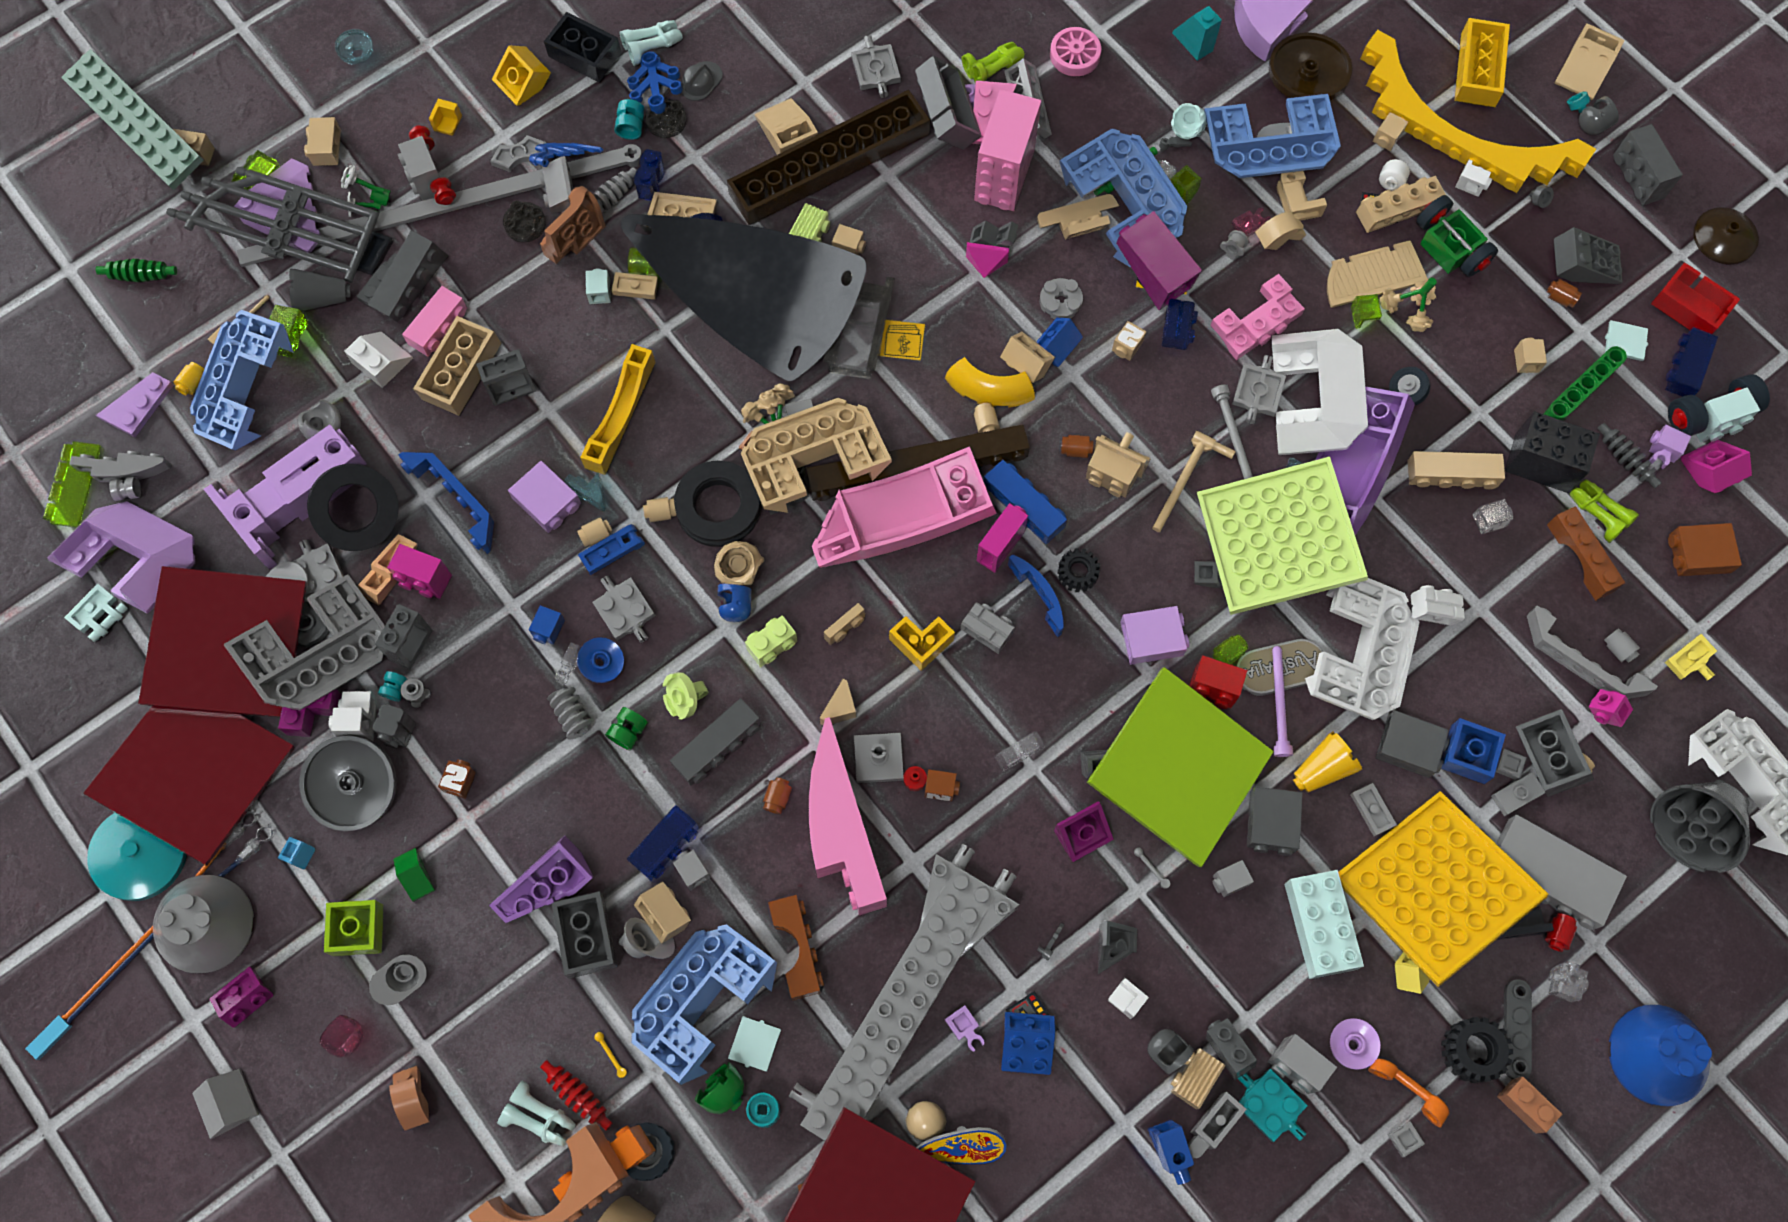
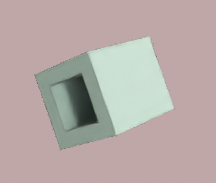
[586,269,611,304]

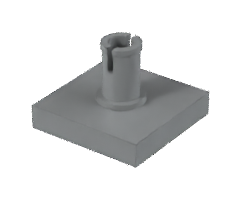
[854,733,904,783]

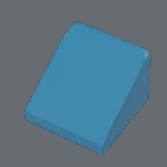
[278,837,315,869]

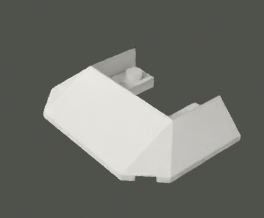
[1272,329,1368,455]
[1305,578,1420,720]
[1688,709,1788,855]

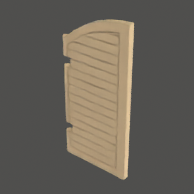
[1327,240,1428,308]

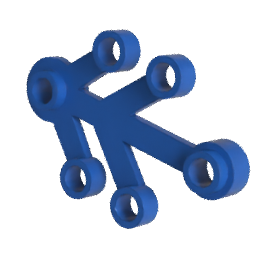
[627,51,683,114]

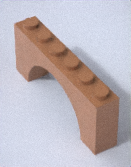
[468,1122,629,1222]

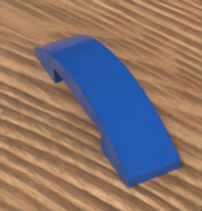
[1008,555,1063,637]

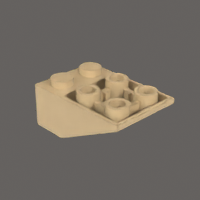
[1555,23,1625,100]
[754,98,818,155]

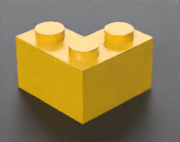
[889,616,955,671]

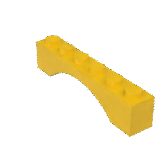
[580,344,655,475]

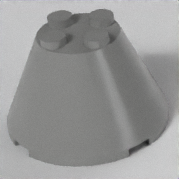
[153,875,254,973]

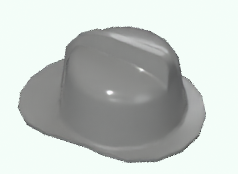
[619,917,675,959]
[369,954,427,1005]

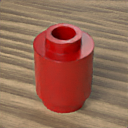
[1545,913,1577,952]

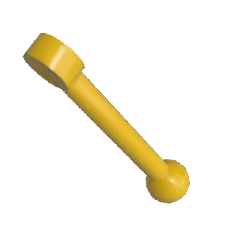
[594,1032,627,1078]

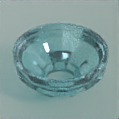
[335,29,374,64]

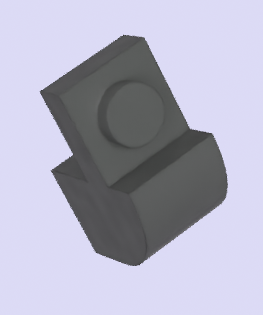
[969,220,1018,248]

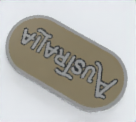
[1236,639,1324,696]

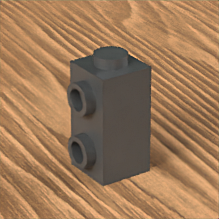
[1206,1018,1257,1080]

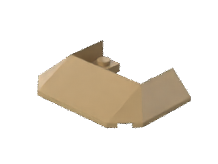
[741,398,892,513]

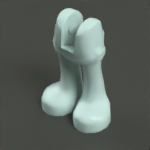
[620,20,683,66]
[497,1080,576,1147]

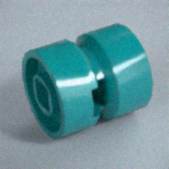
[614,99,645,140]
[746,1092,781,1128]

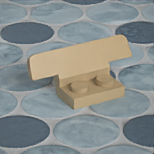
[1037,194,1119,240]

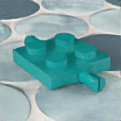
[1238,1069,1308,1142]

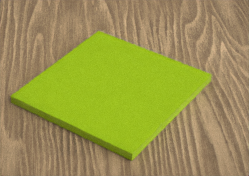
[1087,667,1274,867]

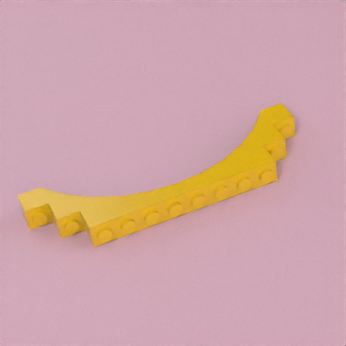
[1360,29,1596,193]

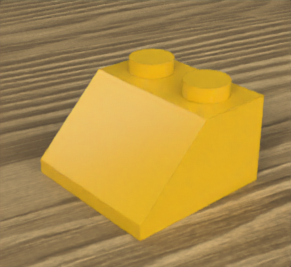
[492,45,551,106]

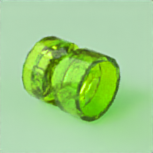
[628,247,659,277]

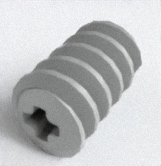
[547,687,592,740]

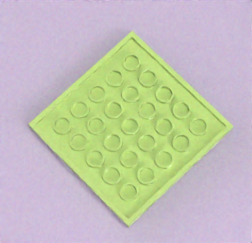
[1197,457,1368,615]

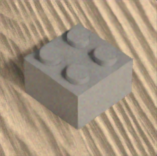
[1268,1034,1337,1094]

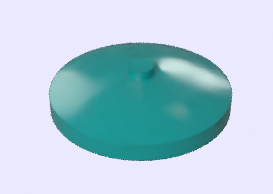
[87,813,187,901]

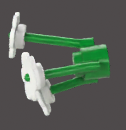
[341,165,391,217]

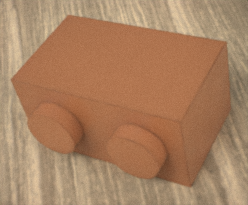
[1497,1077,1562,1134]

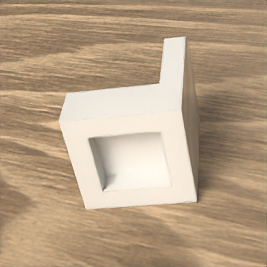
[1108,979,1149,1019]

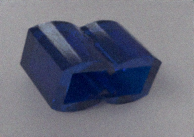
[634,149,665,201]

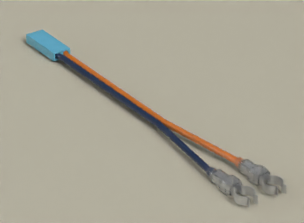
[25,809,275,1060]

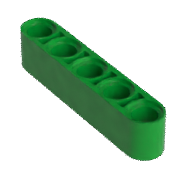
[1544,346,1627,421]

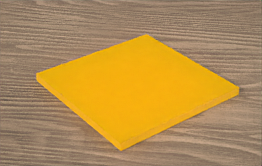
[1338,791,1549,987]

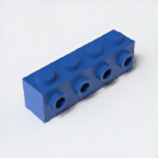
[984,460,1067,545]

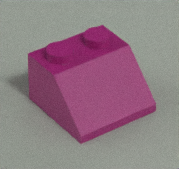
[1681,440,1752,493]

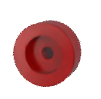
[903,766,927,791]

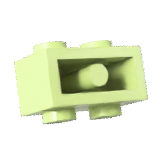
[745,615,797,668]

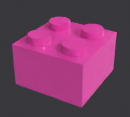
[387,544,452,599]

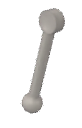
[1134,847,1170,889]

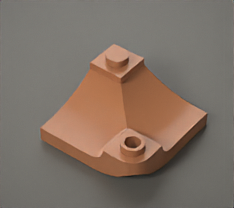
[540,186,606,264]

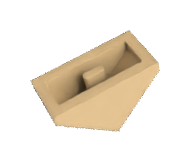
[820,679,856,725]

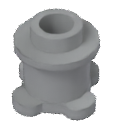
[1220,230,1249,259]
[401,678,431,708]

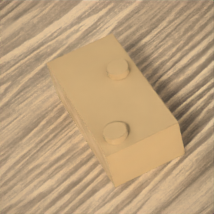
[413,316,501,416]

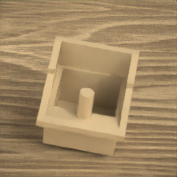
[1086,432,1151,498]

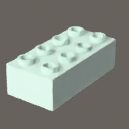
[1284,870,1364,979]

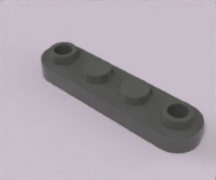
[1504,979,1532,1079]

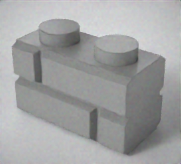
[961,603,1015,654]

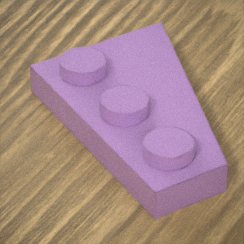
[96,372,174,437]

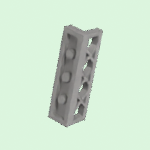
[1004,58,1052,138]

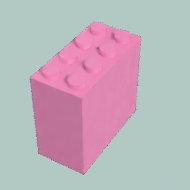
[974,89,1042,211]

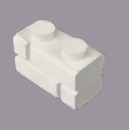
[1411,585,1465,626]

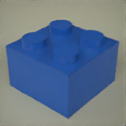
[1441,718,1506,784]

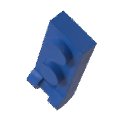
[578,524,645,575]

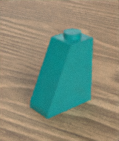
[1172,6,1222,61]

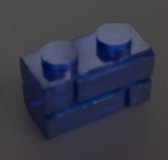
[1161,299,1198,350]

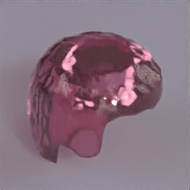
[319,1015,363,1058]

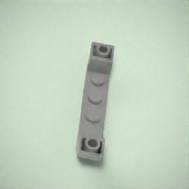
[1527,606,1658,699]

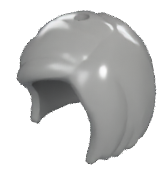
[298,399,341,439]

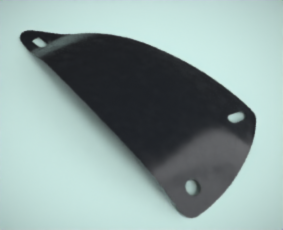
[621,214,867,381]

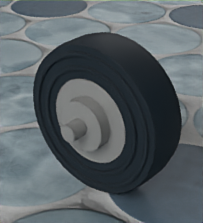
[1389,367,1431,406]

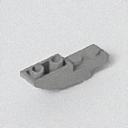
[69,451,171,483]

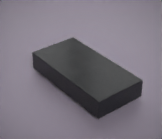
[357,232,393,276]

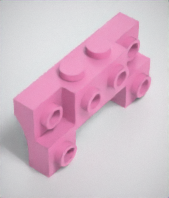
[1210,274,1305,360]

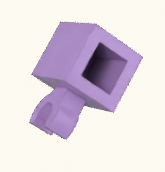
[1649,425,1691,469]

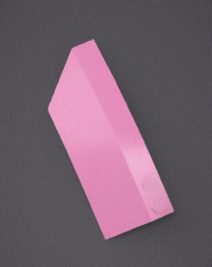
[812,446,997,568]

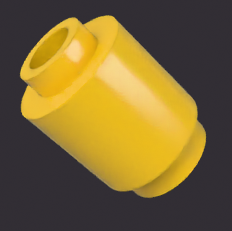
[173,362,204,395]

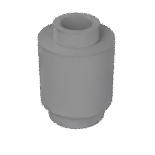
[1604,628,1640,663]

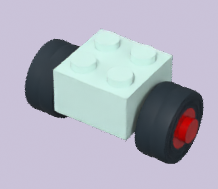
[1668,374,1770,442]

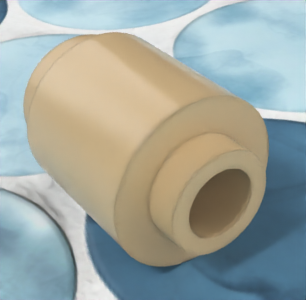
[974,403,1000,433]
[643,497,677,522]
[577,517,612,547]

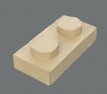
[612,272,658,299]
[824,603,865,645]

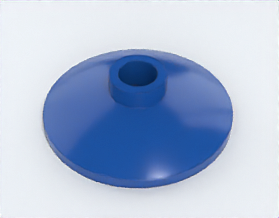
[577,638,624,683]

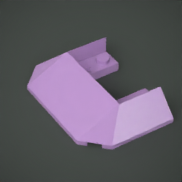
[47,501,195,614]

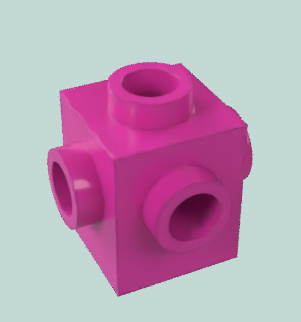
[1589,689,1633,727]

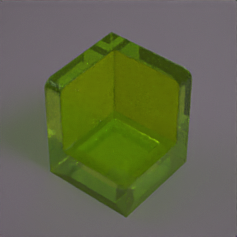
[1351,294,1382,329]

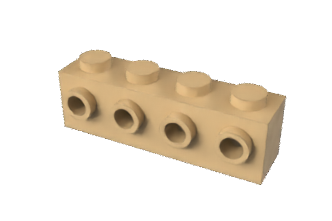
[1356,176,1446,233]

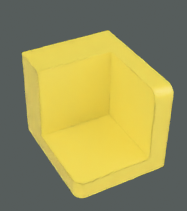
[1395,952,1430,994]

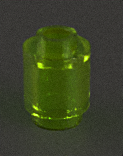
[1213,634,1248,665]

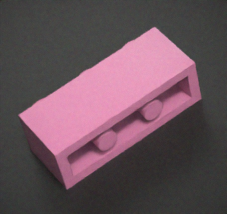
[402,286,467,357]

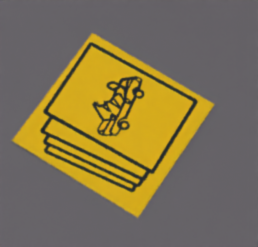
[880,320,925,360]

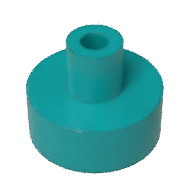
[1567,91,1591,113]

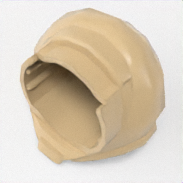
[714,541,764,585]

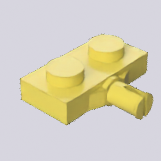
[1664,634,1717,681]

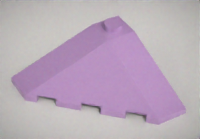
[234,158,321,253]

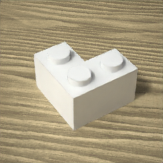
[329,691,377,741]

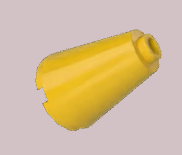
[1293,731,1362,793]

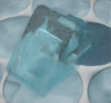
[564,472,606,512]

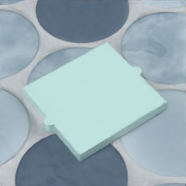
[1605,320,1648,361]
[728,1017,781,1072]

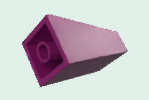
[1116,211,1202,311]

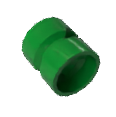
[605,707,648,751]

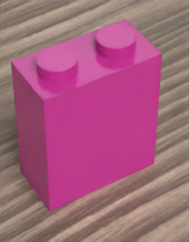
[976,503,1028,573]

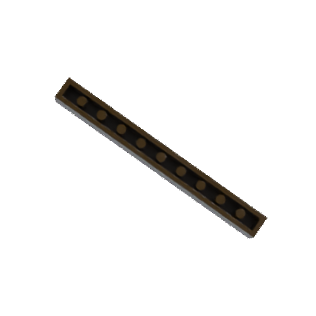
[806,424,1030,501]

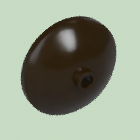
[1693,207,1759,265]

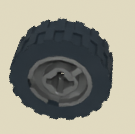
[625,1122,675,1181]

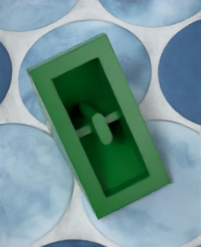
[393,848,436,902]

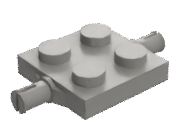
[851,35,901,98]
[1232,355,1286,424]
[292,540,344,602]
[592,576,656,643]

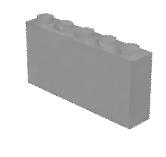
[1496,814,1627,930]

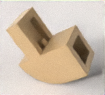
[1255,211,1306,250]

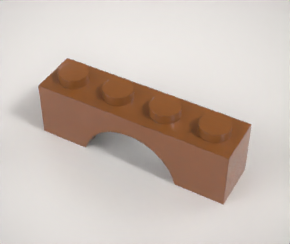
[1547,506,1625,601]
[768,895,824,1001]

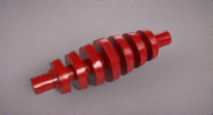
[540,1060,613,1131]

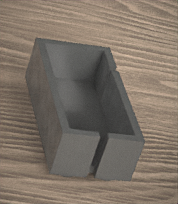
[915,56,982,150]

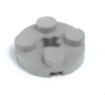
[1040,278,1083,319]

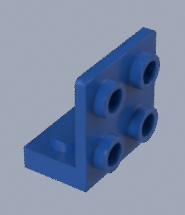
[1001,1012,1055,1075]

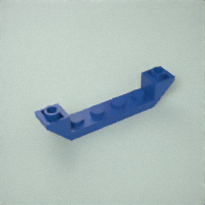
[398,452,494,554]

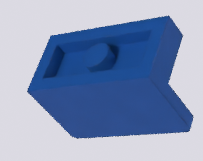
[1036,317,1083,367]

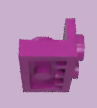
[209,966,273,1028]

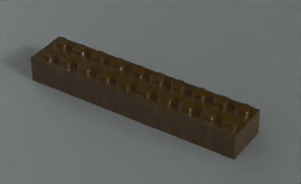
[727,89,930,225]

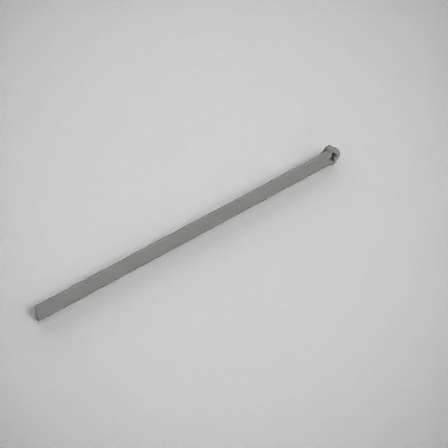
[237,144,643,267]

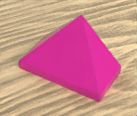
[966,242,1009,278]

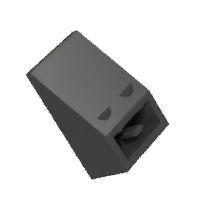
[1554,227,1623,284]

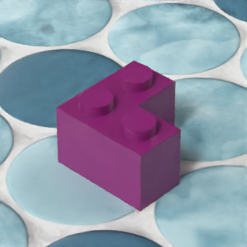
[278,689,342,737]

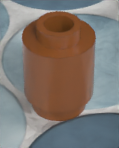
[1546,279,1582,308]
[1061,435,1093,458]
[763,777,792,815]

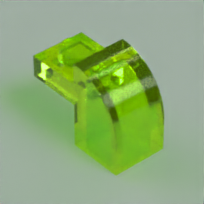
[1171,165,1202,205]

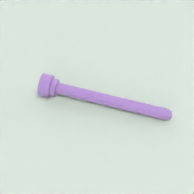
[1272,646,1293,757]

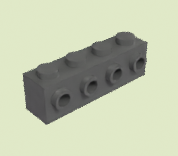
[669,698,761,786]

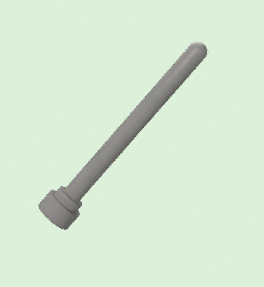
[1211,384,1253,479]

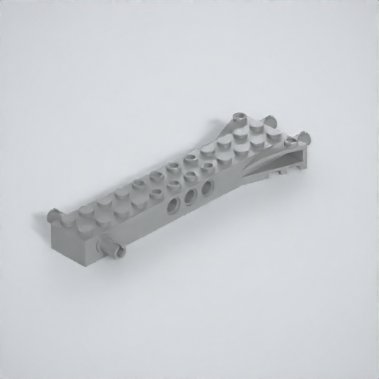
[789,844,1020,1141]

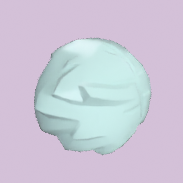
[1171,103,1207,139]

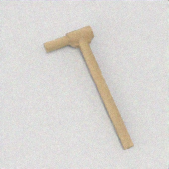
[1152,430,1236,532]

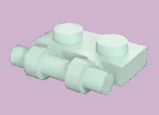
[64,584,128,642]

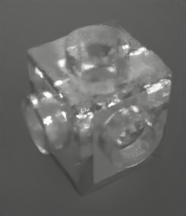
[1548,961,1589,1002]

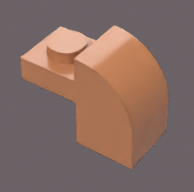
[389,1066,429,1131]

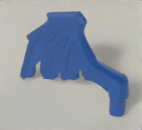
[529,142,603,167]

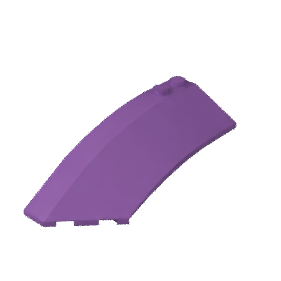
[1316,386,1415,535]

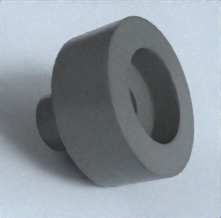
[1530,185,1554,208]

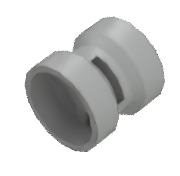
[109,476,141,501]

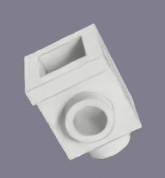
[1455,160,1492,197]

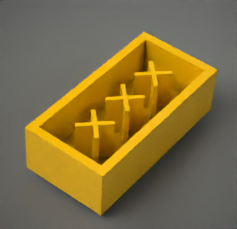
[1454,18,1510,107]

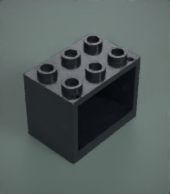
[1504,411,1600,494]

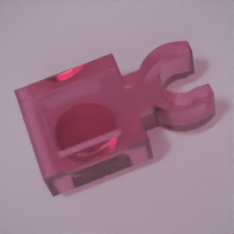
[1231,208,1271,237]

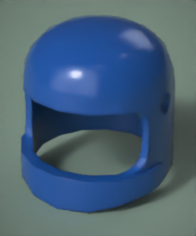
[718,584,751,622]

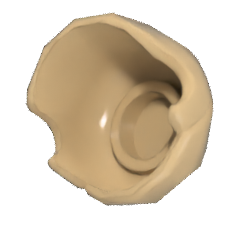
[906,1101,947,1140]

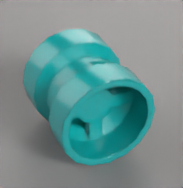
[378,671,408,702]

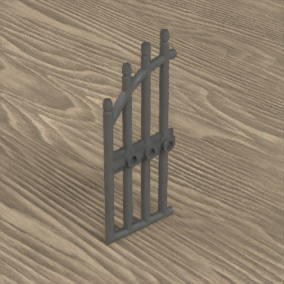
[166,167,380,283]

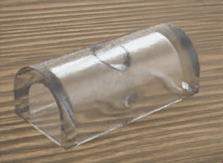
[994,731,1045,772]

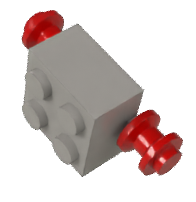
[398,125,456,205]

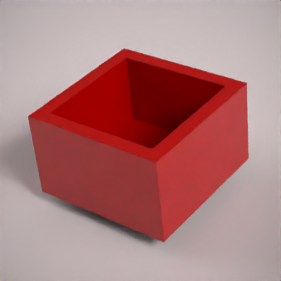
[1189,655,1248,709]

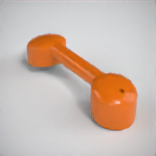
[1368,1059,1449,1128]

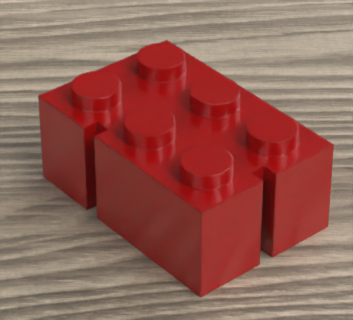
[1651,262,1740,341]

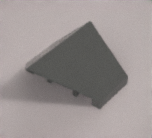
[1098,921,1137,974]

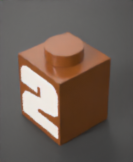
[438,759,476,799]
[924,769,960,802]

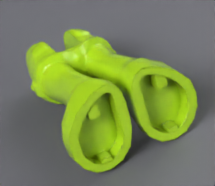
[961,42,1025,83]
[1570,479,1639,543]

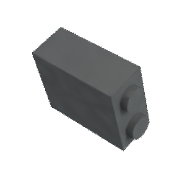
[1375,710,1449,778]
[1247,787,1303,856]

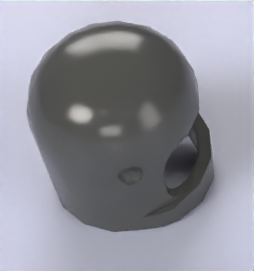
[1579,96,1619,135]
[1147,1029,1194,1075]

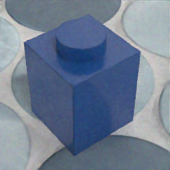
[528,605,565,645]

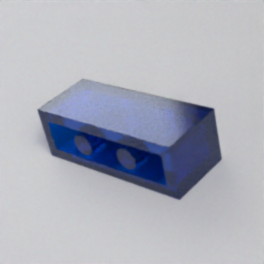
[1665,327,1718,397]
[627,805,699,882]

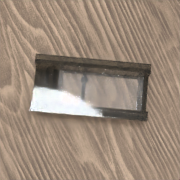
[823,271,895,379]

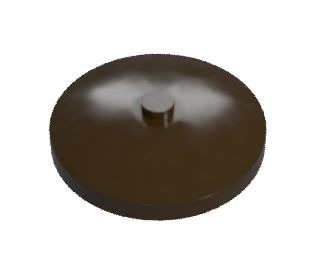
[1268,32,1352,100]

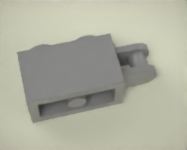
[1188,1092,1246,1158]

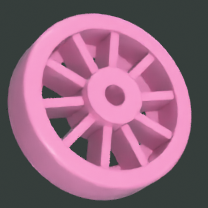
[1050,27,1102,76]

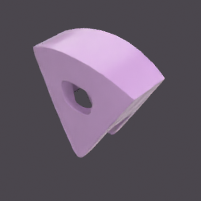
[1234,0,1313,62]

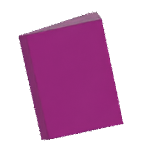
[1054,801,1114,862]

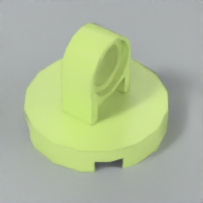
[663,672,709,720]

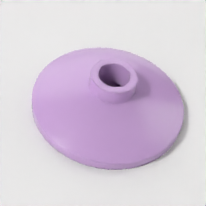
[1330,1018,1380,1070]

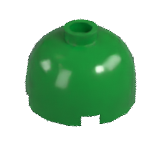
[695,1062,744,1114]

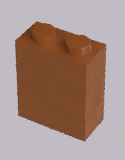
[1668,523,1742,576]

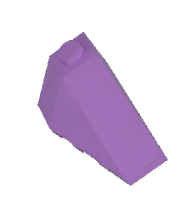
[489,836,593,923]

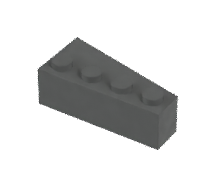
[368,230,449,322]

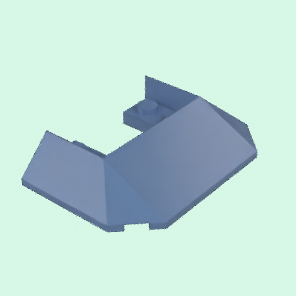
[1204,94,1341,178]
[1059,129,1187,267]
[190,310,294,450]
[631,924,777,1085]

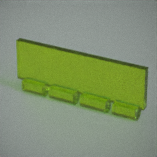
[43,441,101,528]

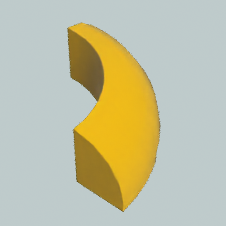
[945,357,1035,408]

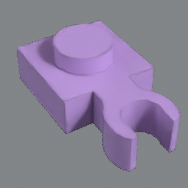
[945,1005,984,1052]

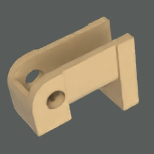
[1276,171,1327,221]

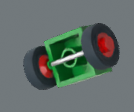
[1417,195,1498,277]

